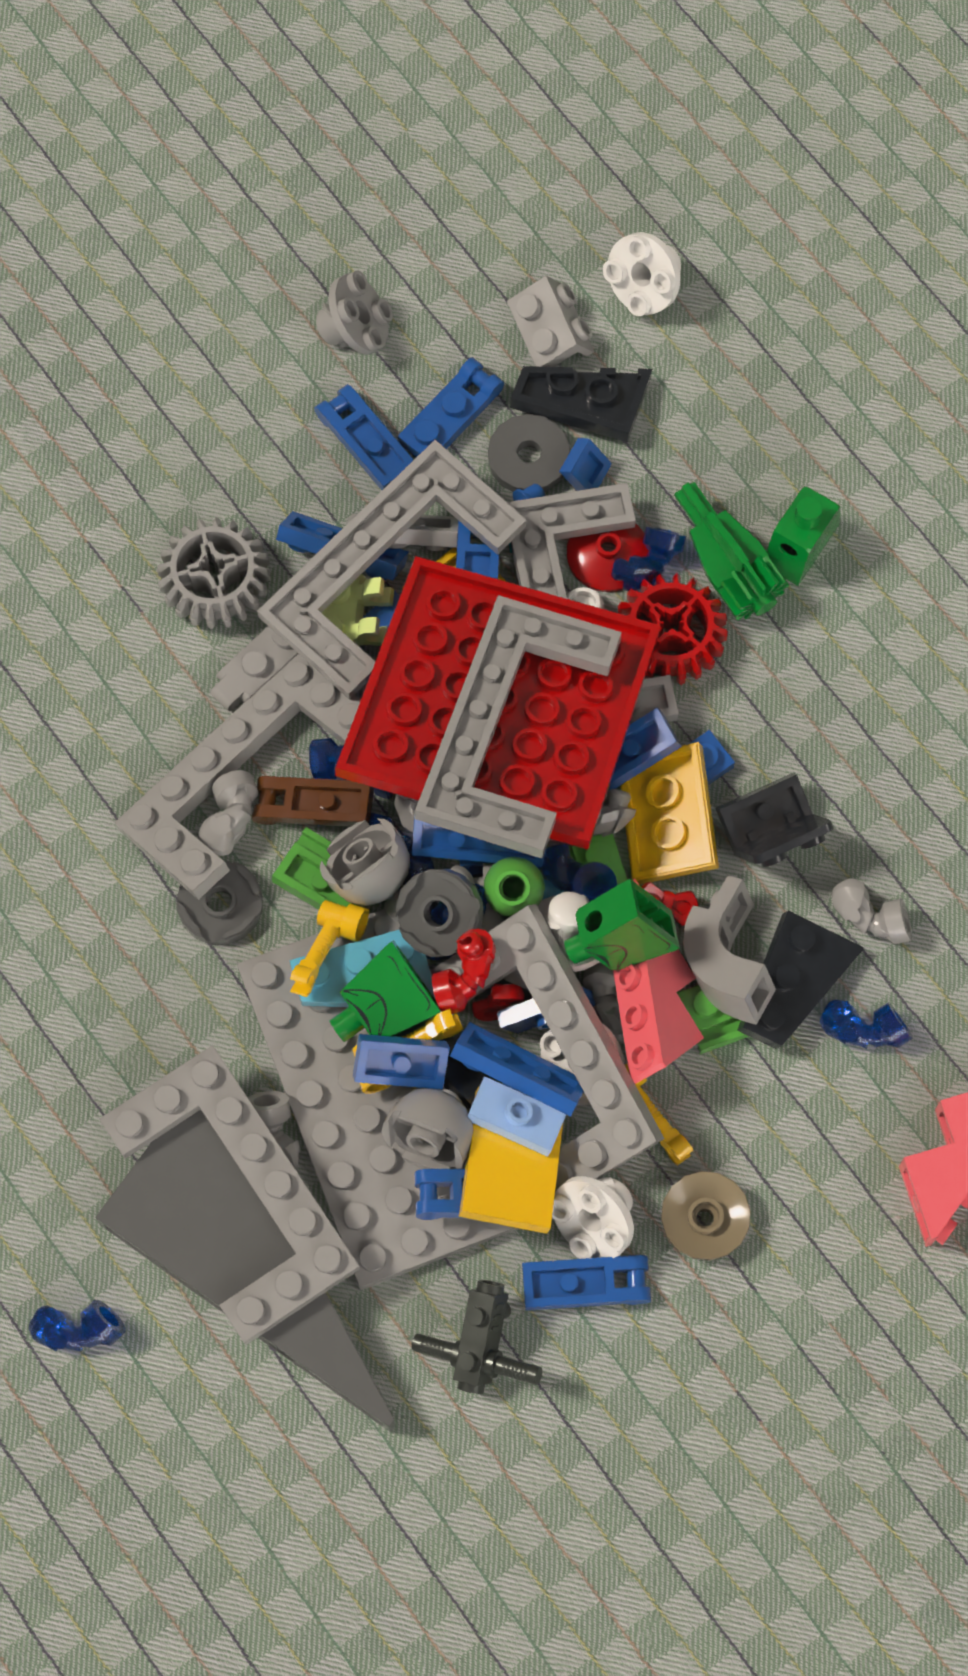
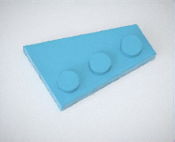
[289,930,435,1007]

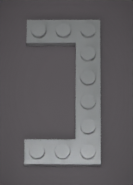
[257,440,527,700]
[507,483,679,724]
[415,595,622,858]
[114,653,361,900]
[430,904,665,1192]
[99,1045,360,1345]

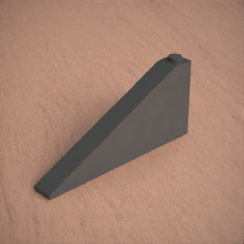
[95,1110,396,1433]

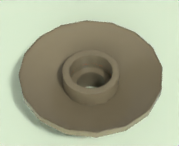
[661,1171,751,1261]

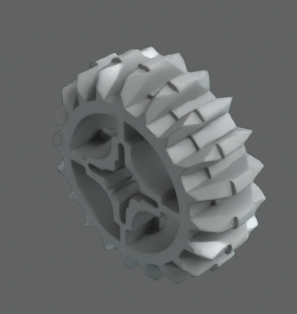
[157,516,271,630]

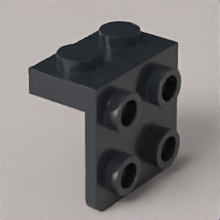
[715,773,834,867]

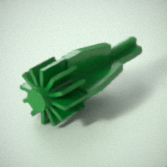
[674,482,789,621]

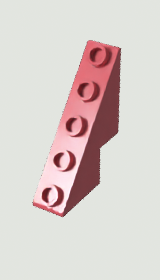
[608,879,704,1084]
[899,1092,968,1247]

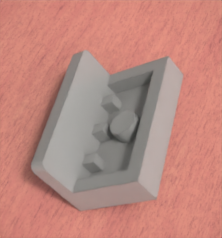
[507,276,594,367]

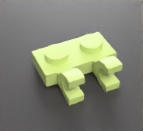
[322,574,394,647]

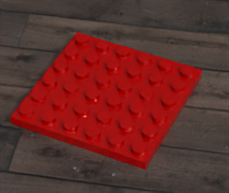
[335,556,661,850]

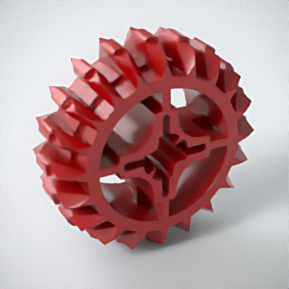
[618,573,728,686]

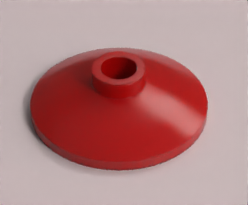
[567,523,650,592]

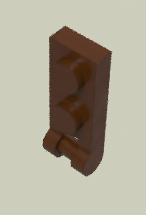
[252,776,375,827]

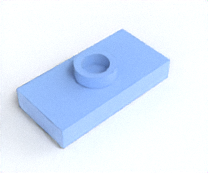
[467,1076,566,1157]

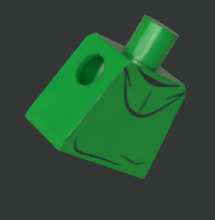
[767,486,841,586]
[564,879,680,970]
[329,940,441,1042]

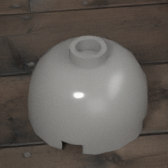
[320,818,410,906]
[382,1088,473,1169]

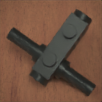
[412,1280,543,1394]

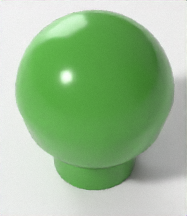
[484,857,545,918]

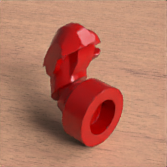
[432,928,496,1014]

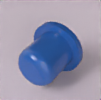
[512,484,545,501]

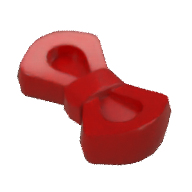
[641,881,699,926]
[472,983,525,1021]

